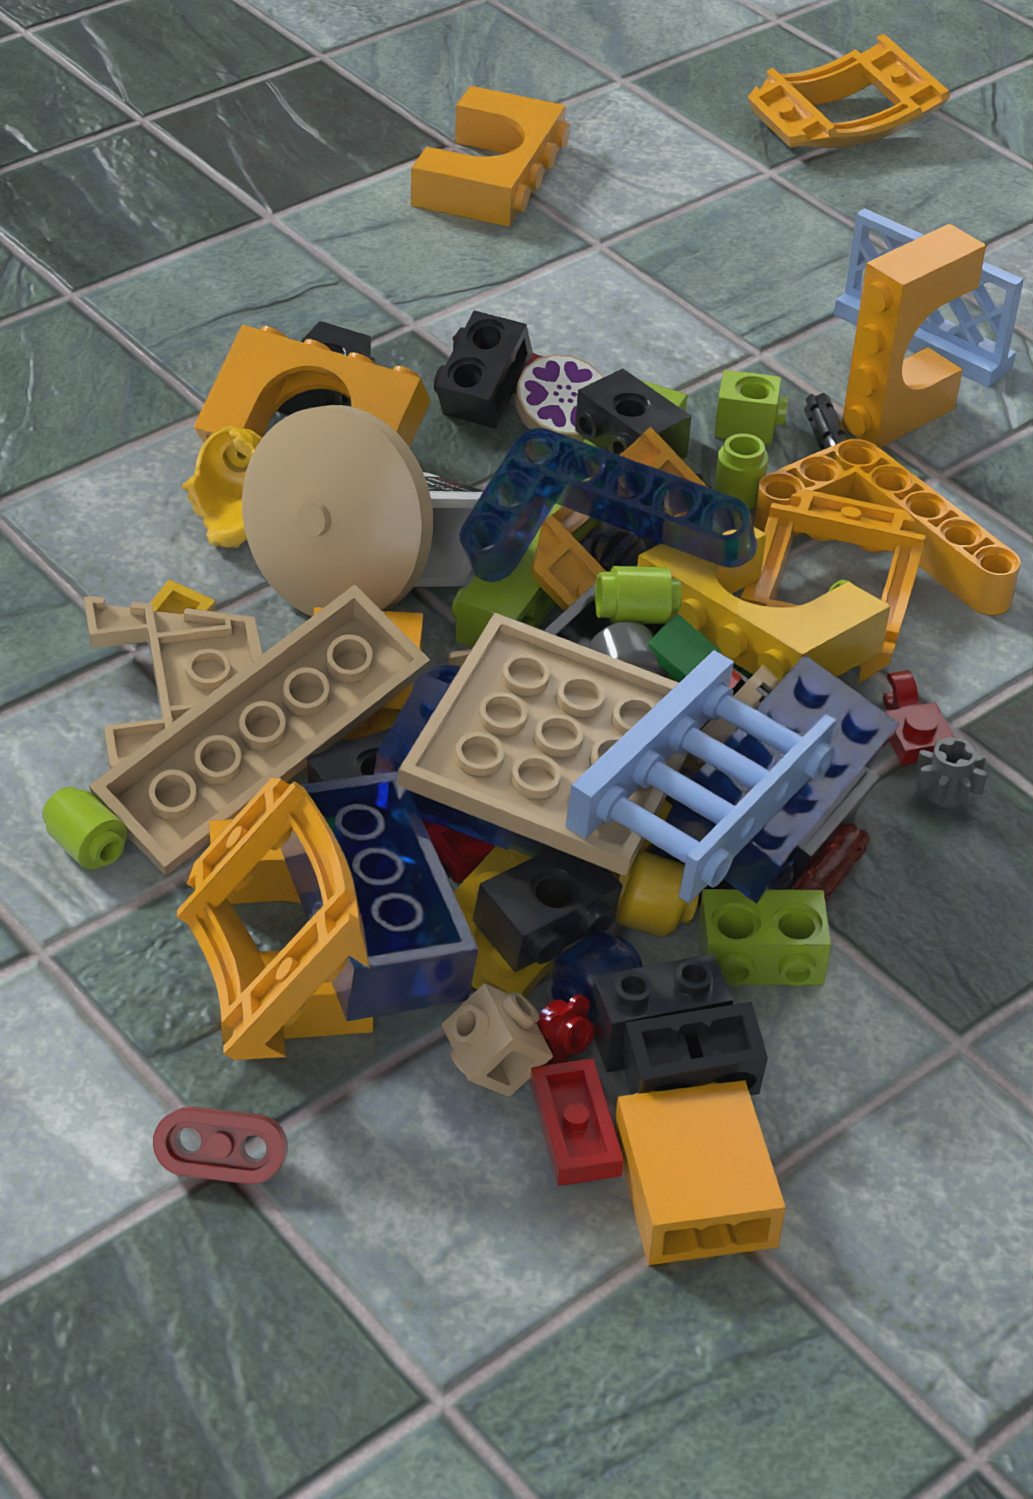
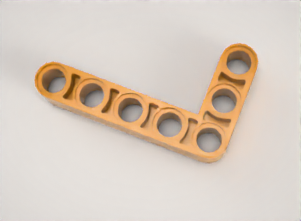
[753,439,1021,615]

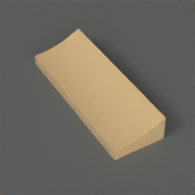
[89,584,430,876]

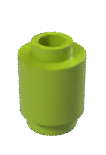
[714,434,769,511]
[595,566,682,624]
[42,786,127,870]

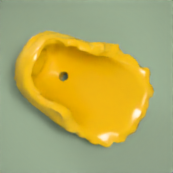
[182,425,262,548]

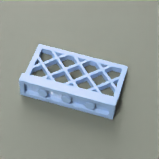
[834,208,1024,387]

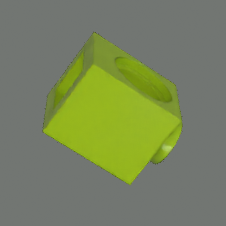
[714,370,788,444]

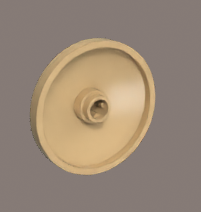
[242,405,433,616]

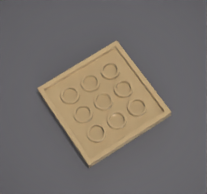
[397,613,700,876]

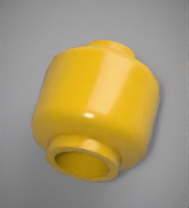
[612,851,699,938]

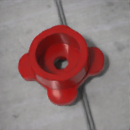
[536,994,595,1065]

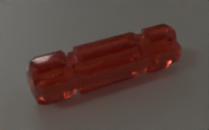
[794,823,870,903]

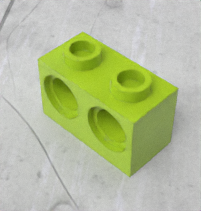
[697,889,831,986]

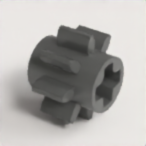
[915,737,988,808]

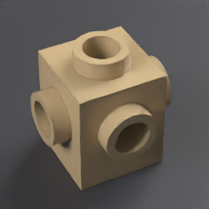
[441,983,553,1097]

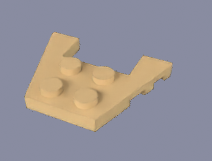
[84,596,262,769]

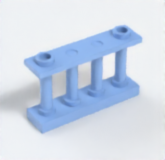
[565,650,836,903]

